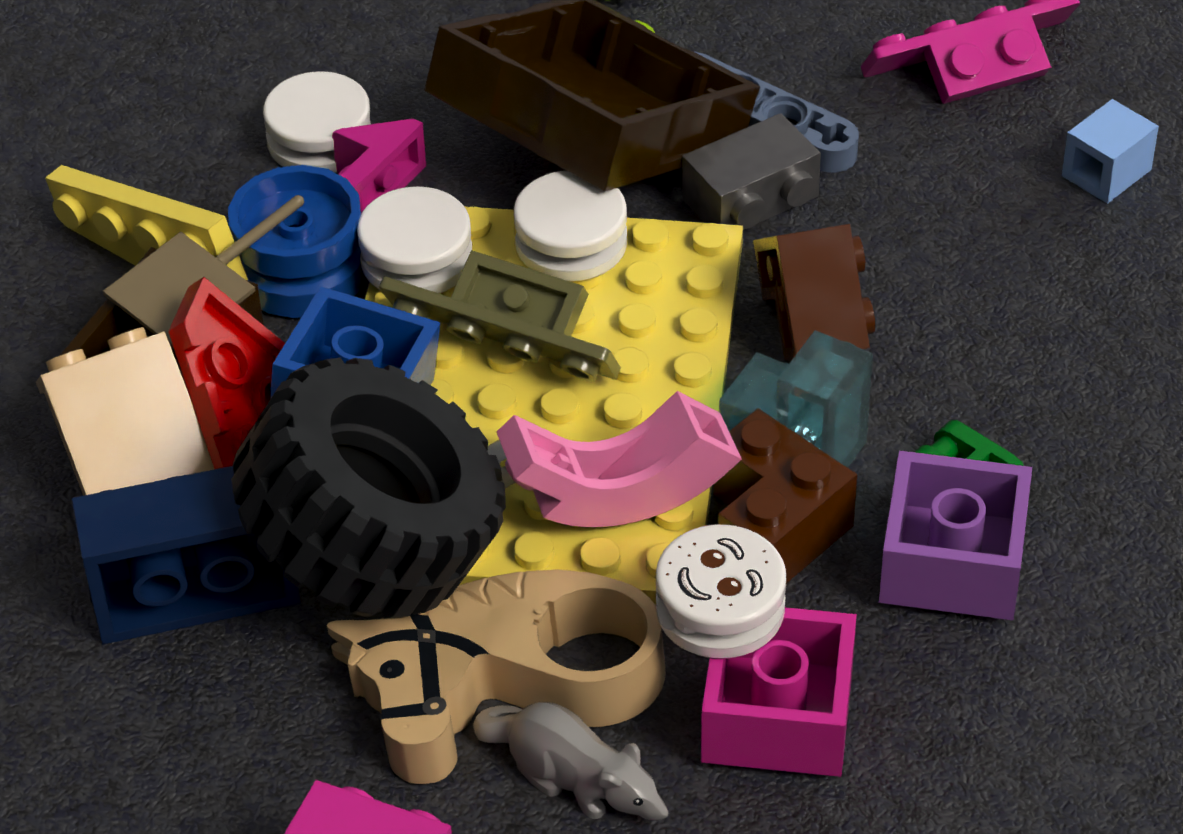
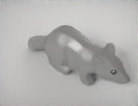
[473,702,669,820]

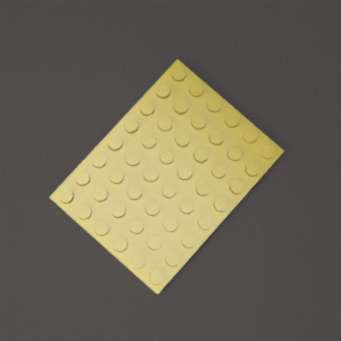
[365,206,743,606]

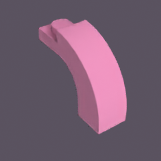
[496,391,742,527]

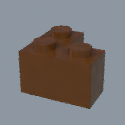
[753,224,875,361]
[713,408,857,584]

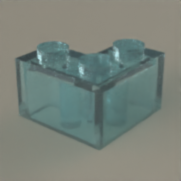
[719,330,873,468]

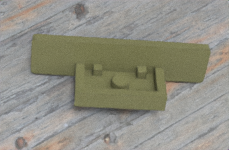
[379,250,621,381]

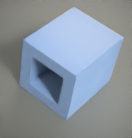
[1062,99,1159,204]

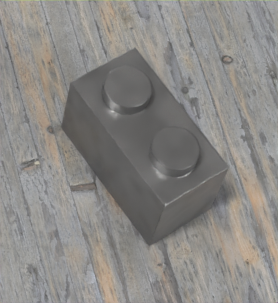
[682,113,821,230]

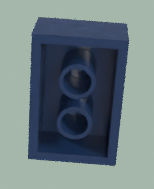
[72,466,300,645]

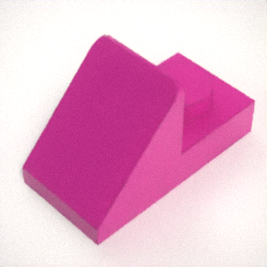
[332,118,427,214]

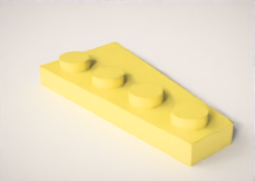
[45,165,248,280]

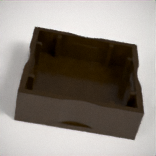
[424,0,760,192]

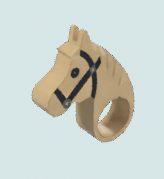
[327,569,666,784]

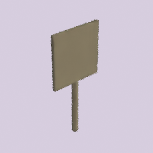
[103,195,304,349]

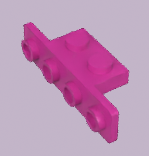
[861,0,1080,104]

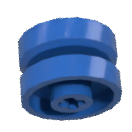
[228,165,366,318]

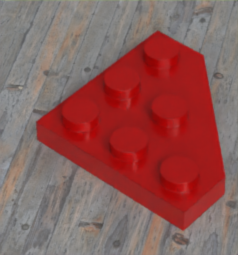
[168,277,285,469]

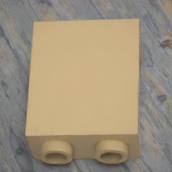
[36,327,214,496]

